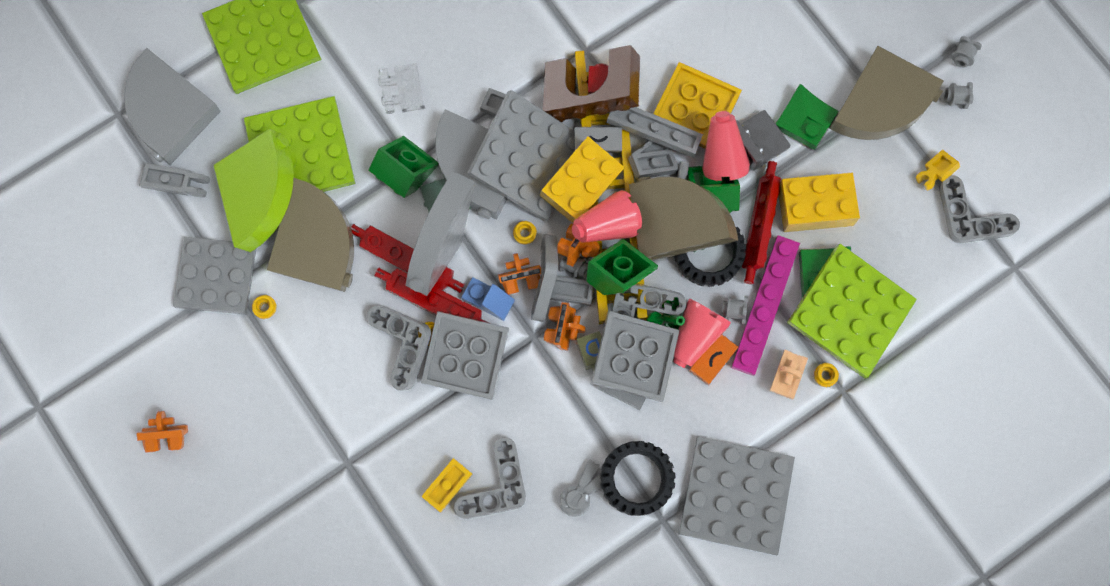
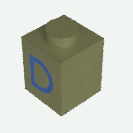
[576,331,602,372]

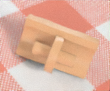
[770,349,808,400]

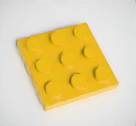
[653,62,742,149]

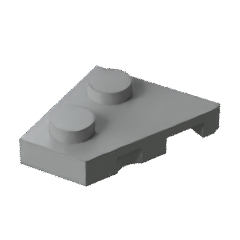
[628,140,679,180]

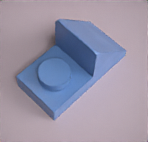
[461,277,515,321]

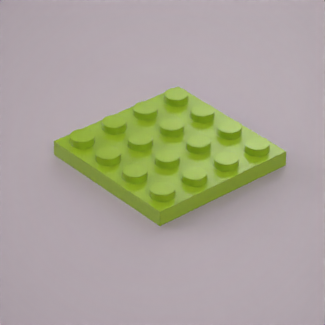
[202,0,322,94]
[244,96,356,192]
[787,243,917,378]

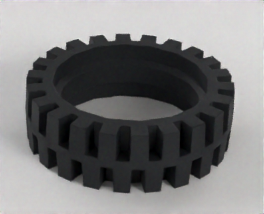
[674,226,746,287]
[600,441,676,516]

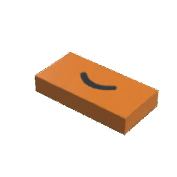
[689,335,738,386]

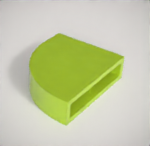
[214,129,294,252]

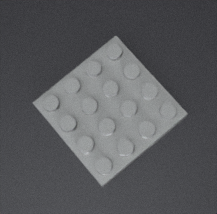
[467,90,574,221]
[679,436,795,556]

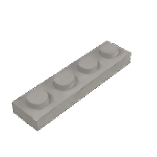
[606,107,703,158]

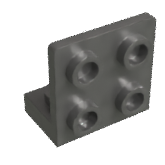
[736,110,791,171]

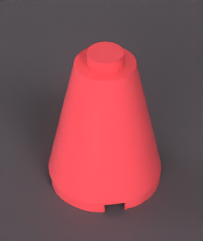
[702,111,750,181]
[572,190,642,242]
[673,299,731,368]

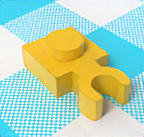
[916,149,960,191]

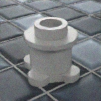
[951,36,982,67]
[944,82,973,109]
[559,256,588,278]
[722,296,748,324]

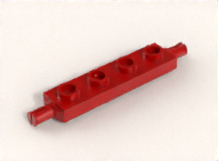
[742,161,781,285]
[351,224,465,293]
[375,267,489,323]

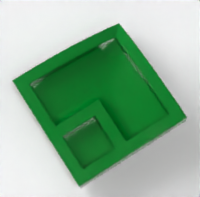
[776,84,839,150]
[798,246,851,298]

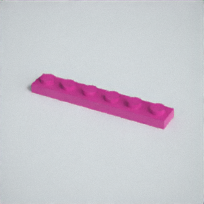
[731,235,800,376]

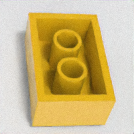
[540,136,625,223]
[779,173,860,232]

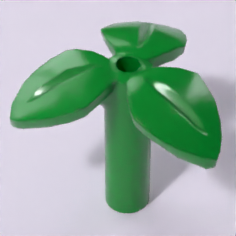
[647,297,685,330]

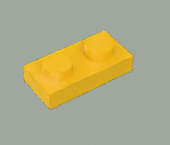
[421,458,473,513]

